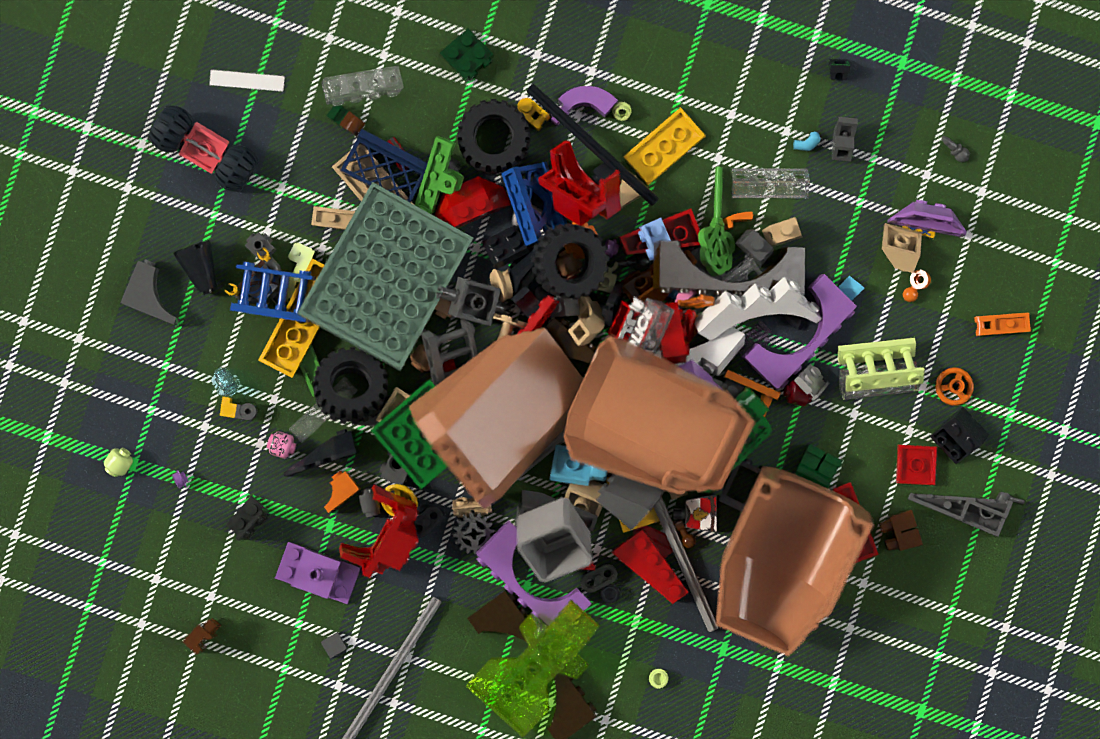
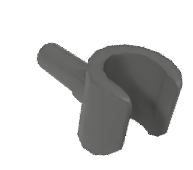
[996,492,1025,505]

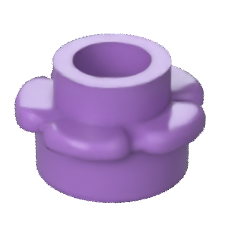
[605,239,619,258]
[172,470,188,488]

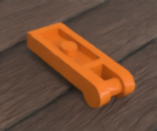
[974,313,1031,336]

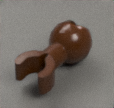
[674,520,696,548]

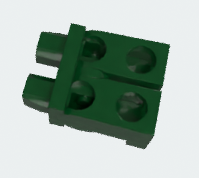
[794,444,843,488]

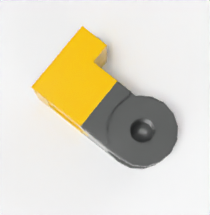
[220,397,258,420]

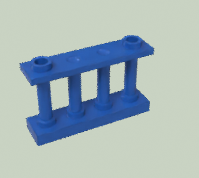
[230,262,316,322]

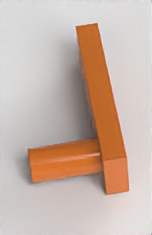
[724,369,780,417]

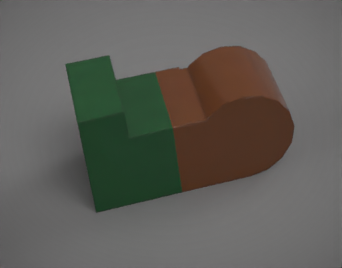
[326,102,365,136]

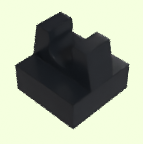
[829,59,850,80]

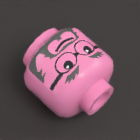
[267,431,297,459]

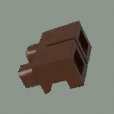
[879,509,923,551]
[182,618,222,655]

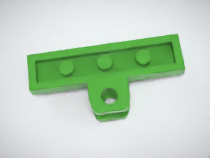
[415,136,464,214]

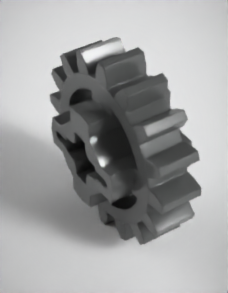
[452,512,494,554]

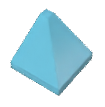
[838,276,864,301]

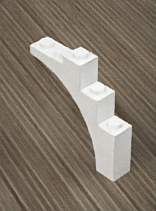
[695,277,822,341]
[643,327,745,376]

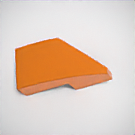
[723,212,753,230]

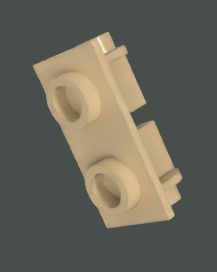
[452,497,492,518]

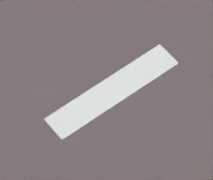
[210,70,285,91]

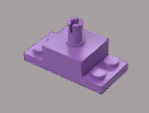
[275,542,361,604]

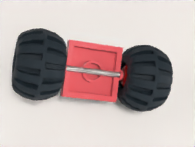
[149,105,258,192]

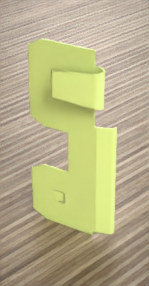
[286,243,315,302]

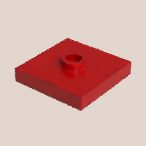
[896,445,937,485]

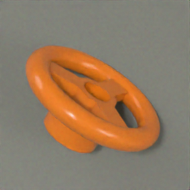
[935,367,974,406]

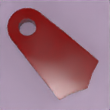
[633,525,673,558]

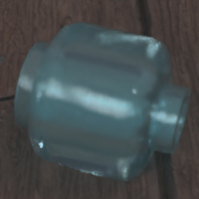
[211,367,240,397]

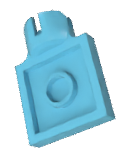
[550,445,608,486]

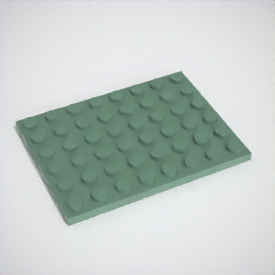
[297,182,473,370]

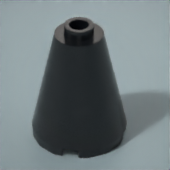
[173,240,217,295]

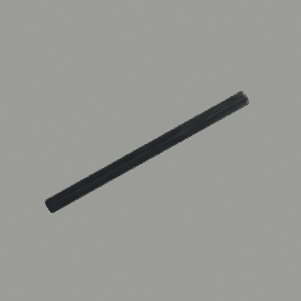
[527,84,659,206]

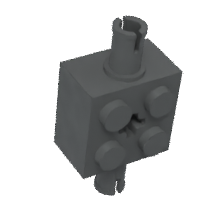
[436,277,511,326]

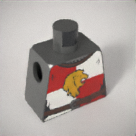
[673,495,717,532]

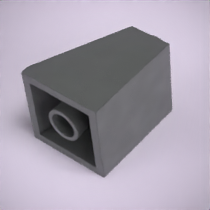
[596,473,666,530]

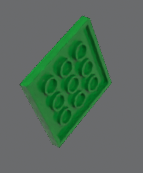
[371,379,448,489]

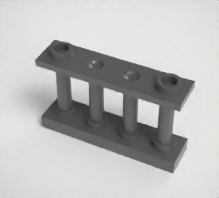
[421,319,478,386]

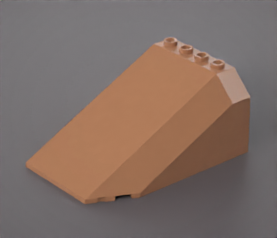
[409,328,583,509]
[564,336,755,494]

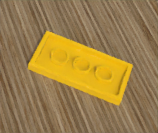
[623,107,706,186]

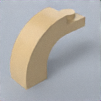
[568,296,605,346]

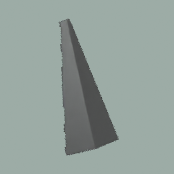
[908,493,1013,537]

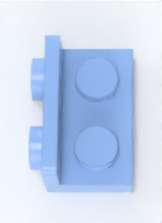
[638,218,671,261]

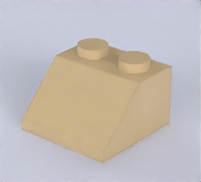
[564,480,604,516]

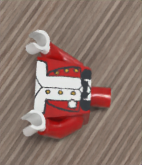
[608,297,656,343]

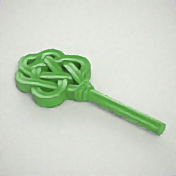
[698,167,735,276]

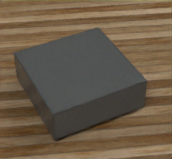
[321,632,347,658]

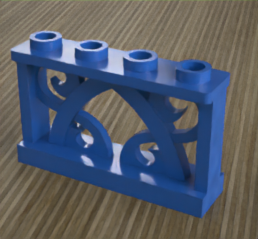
[501,162,567,246]

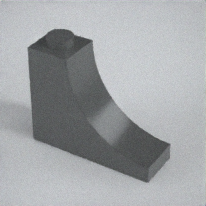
[120,259,180,326]

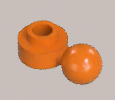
[903,270,931,302]

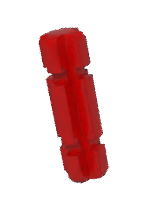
[683,309,696,342]

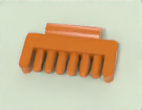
[678,295,715,309]

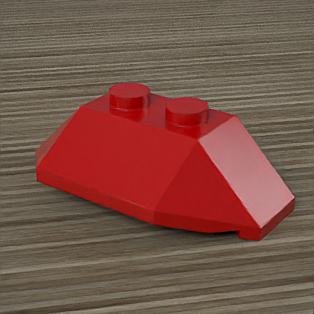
[435,176,511,229]

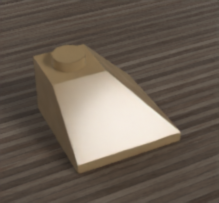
[882,223,922,273]

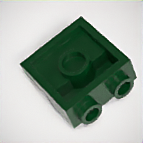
[440,28,493,82]

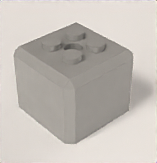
[516,498,592,582]

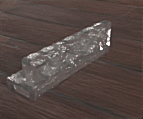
[732,169,810,198]

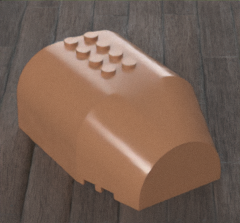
[716,467,873,656]

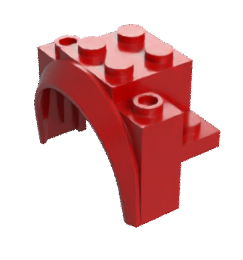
[538,140,621,226]
[339,484,419,578]

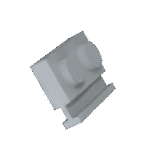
[794,363,830,401]

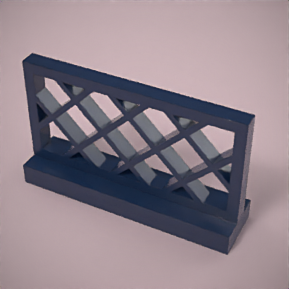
[340,129,427,203]

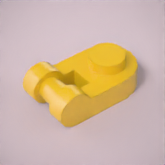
[517,98,551,131]

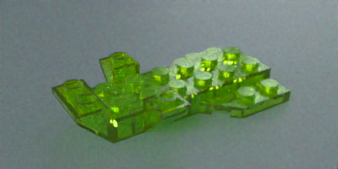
[466,600,600,738]

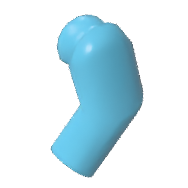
[793,132,821,151]

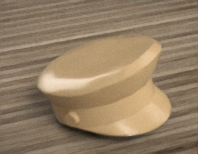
[490,268,513,302]

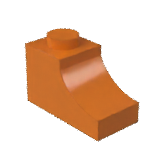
[324,470,361,513]

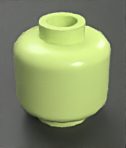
[104,448,133,477]

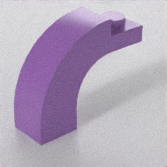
[551,86,618,126]

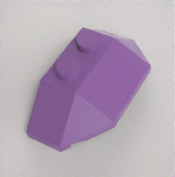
[887,200,967,237]

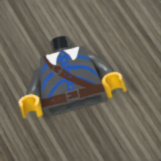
[225,247,282,306]

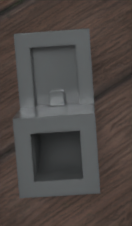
[832,117,858,162]

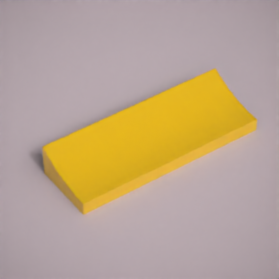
[258,258,324,378]

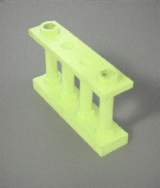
[838,338,924,392]

